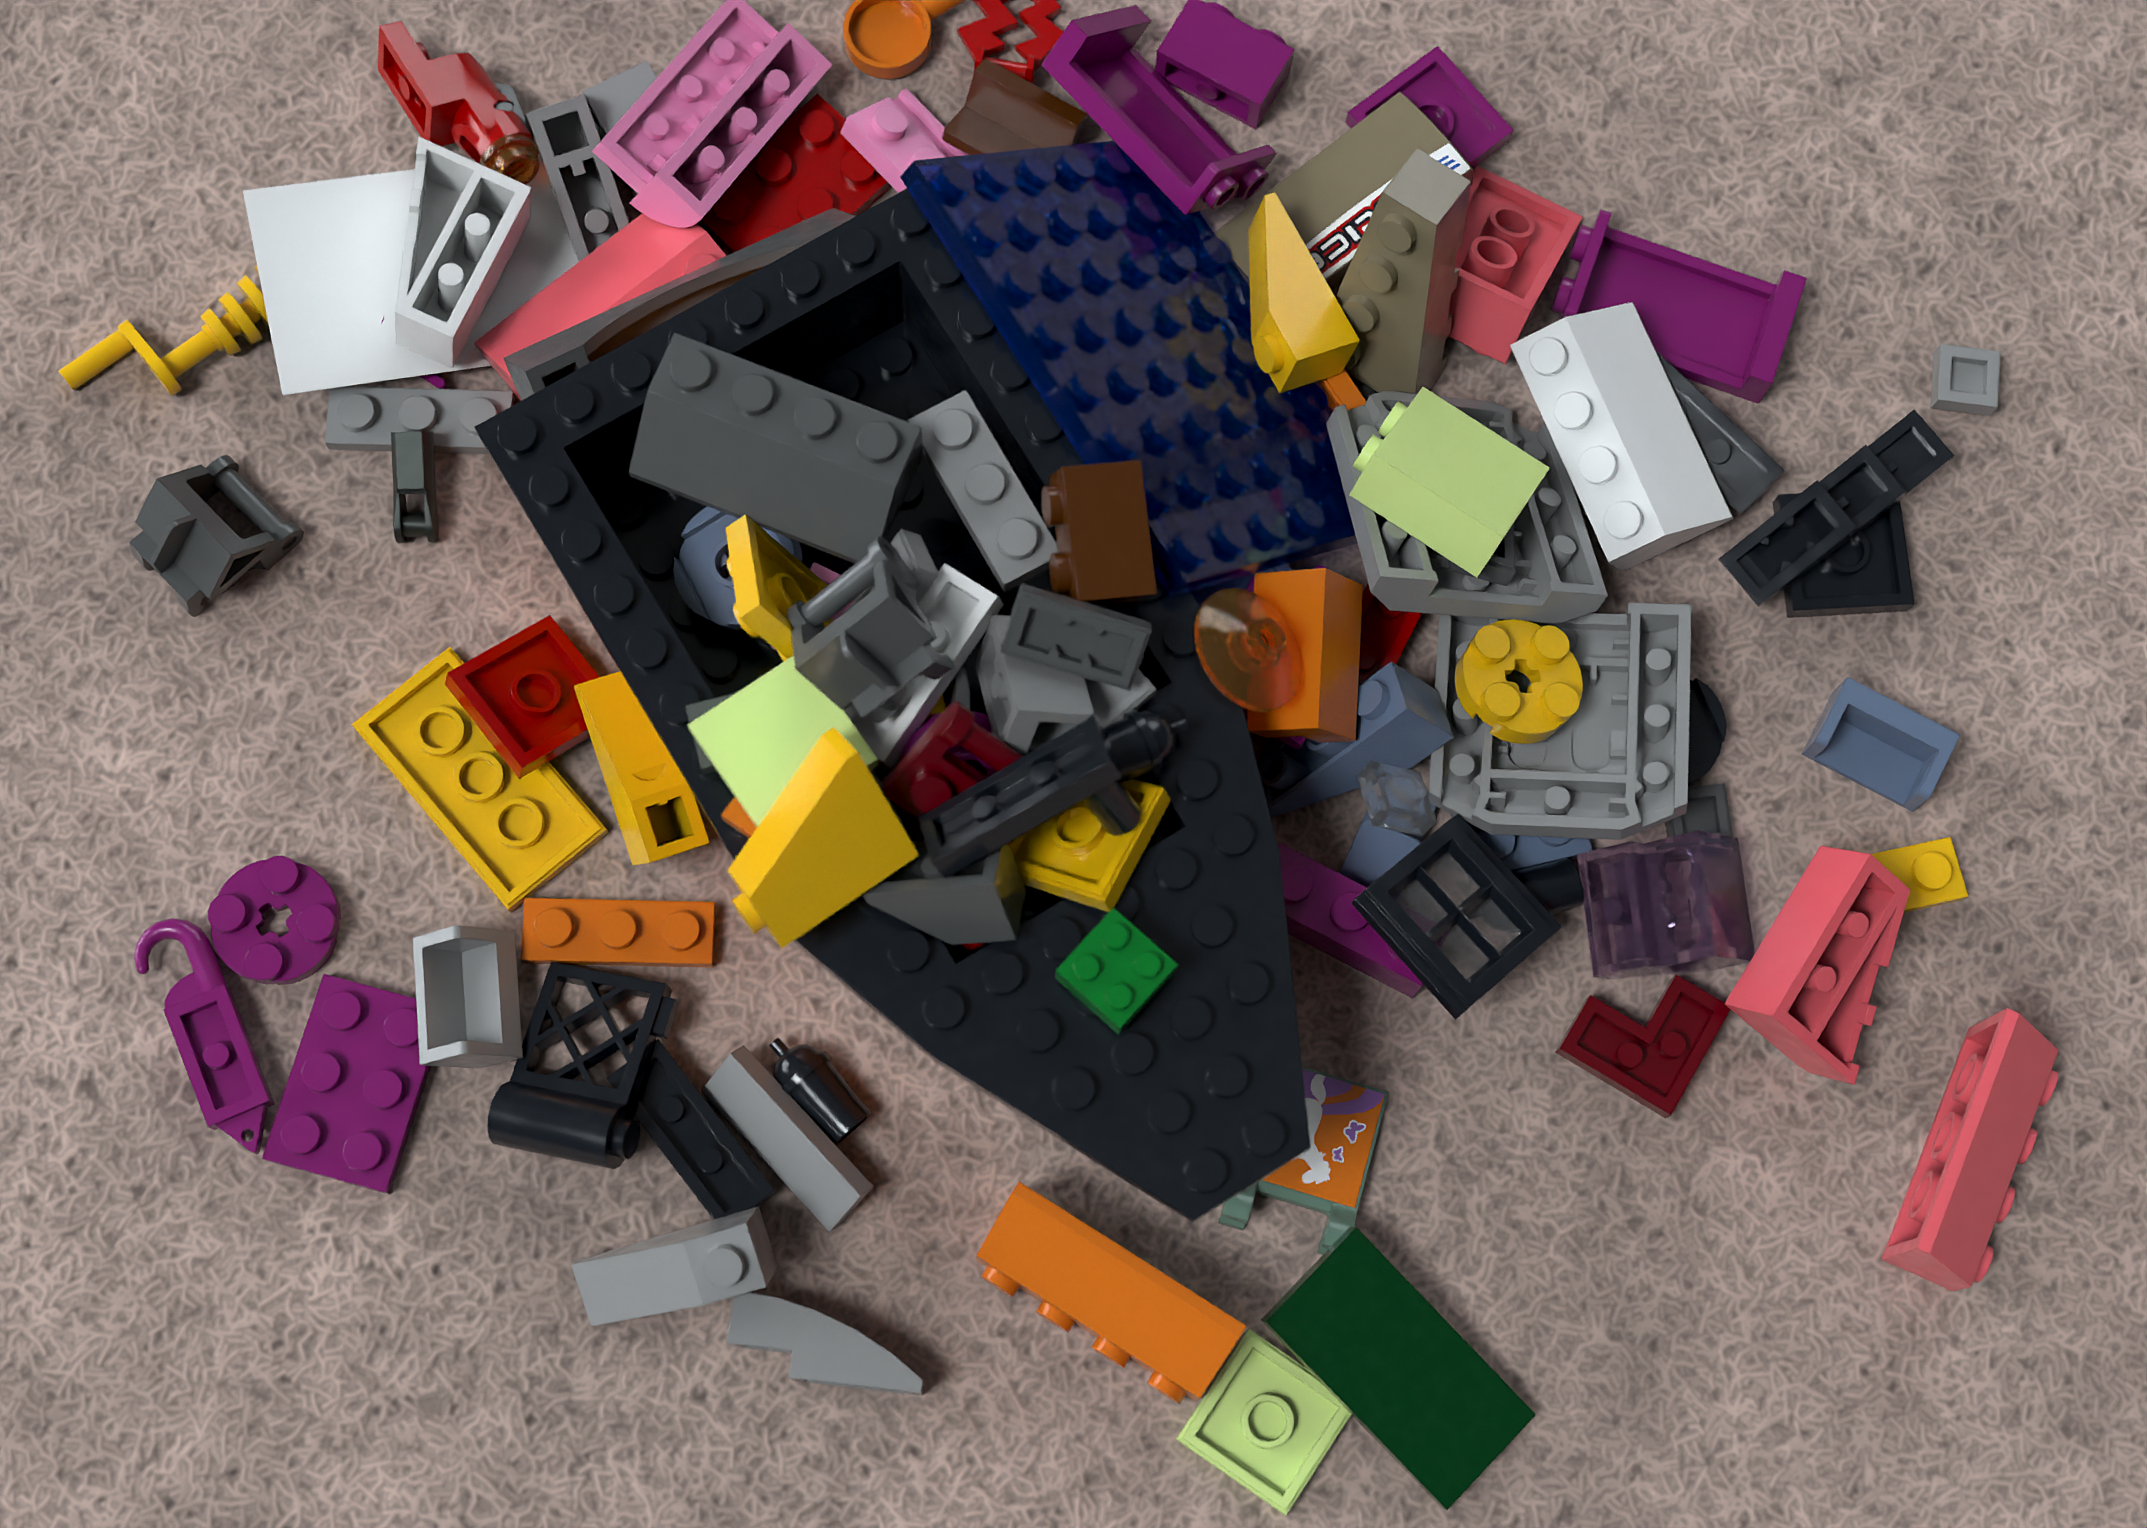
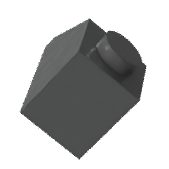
[863,840,1027,945]

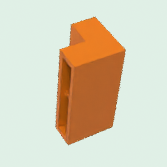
[1247,568,1363,743]

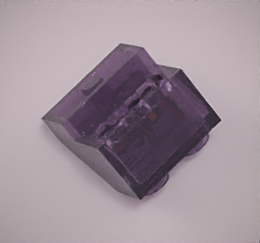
[1577,830,1755,980]

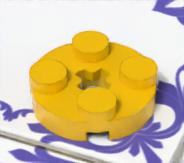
[1455,619,1583,744]

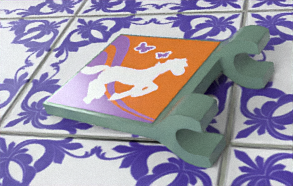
[1218,1066,1389,1255]

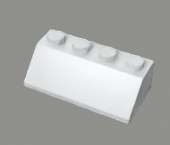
[1510,302,1734,571]

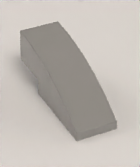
[727,1292,924,1396]

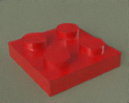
[445,615,600,779]

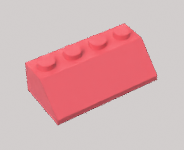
[474,213,726,401]
[1881,1008,2059,1291]

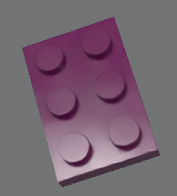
[262,974,431,1195]

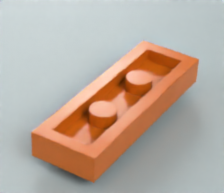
[520,898,716,968]

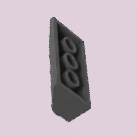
[629,333,923,564]

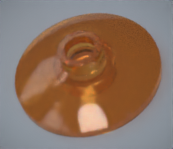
[1194,588,1303,712]

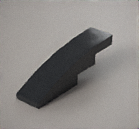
[1719,409,1955,607]

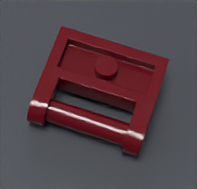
[882,701,1023,844]

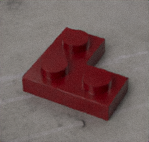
[1555,974,1731,1118]

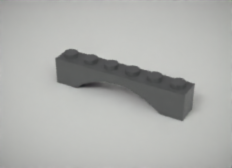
[503,208,855,401]

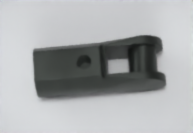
[391,431,439,544]

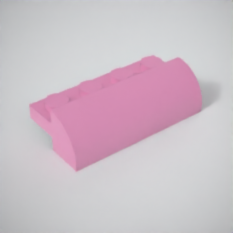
[592,0,833,228]

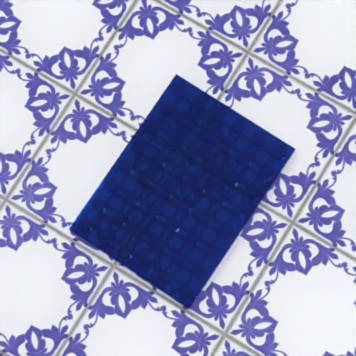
[900,141,1358,597]

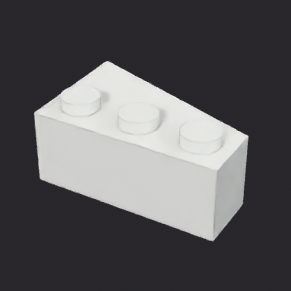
[395,136,532,369]

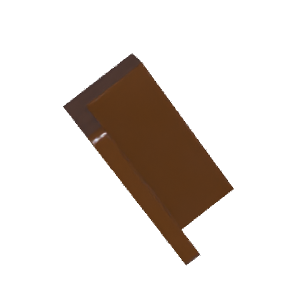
[942,58,1088,193]

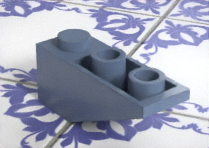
[1256,661,1454,817]

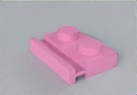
[841,88,985,204]

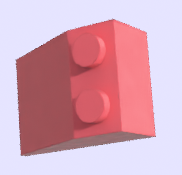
[1449,166,1583,364]

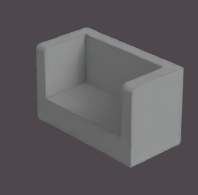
[413,925,523,1069]

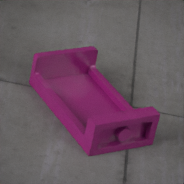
[1042,5,1277,215]
[1551,209,1807,404]

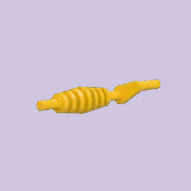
[58,265,270,396]

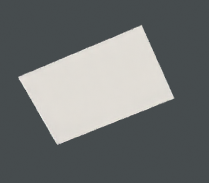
[243,153,579,395]

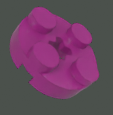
[208,856,341,985]

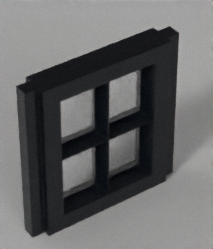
[1351,813,1562,1020]

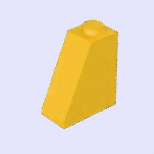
[727,727,919,948]

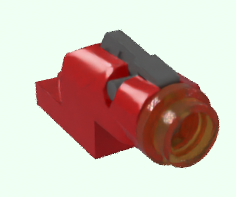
[377,20,540,185]

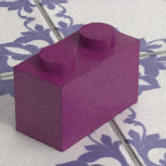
[1155,0,1295,130]

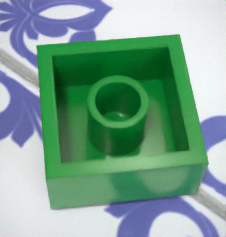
[1055,907,1178,1035]

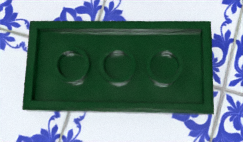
[1261,1226,1536,1510]

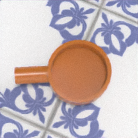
[843,0,966,79]

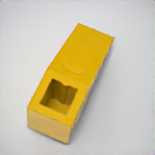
[574,671,710,866]

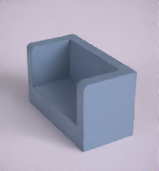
[1801,677,1960,812]

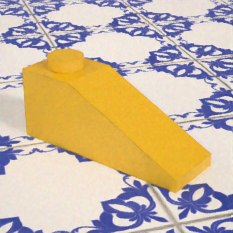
[1248,192,1360,393]

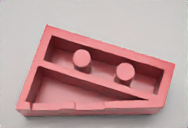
[1724,846,1910,1085]

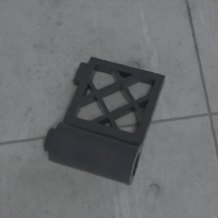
[487,962,679,1170]

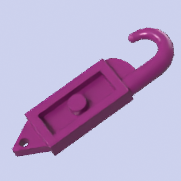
[134,918,275,1154]

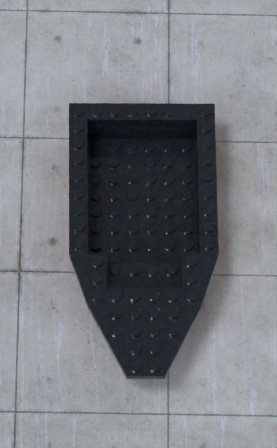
[474,180,1311,1223]

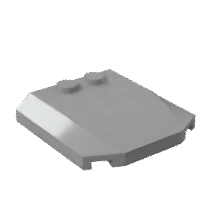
[1326,390,1608,624]
[1429,603,1692,840]

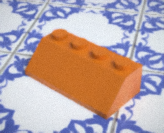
[976,1181,1246,1404]

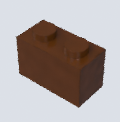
[1042,460,1157,606]

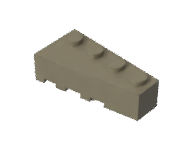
[1335,148,1471,394]

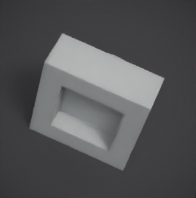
[1931,344,2001,416]

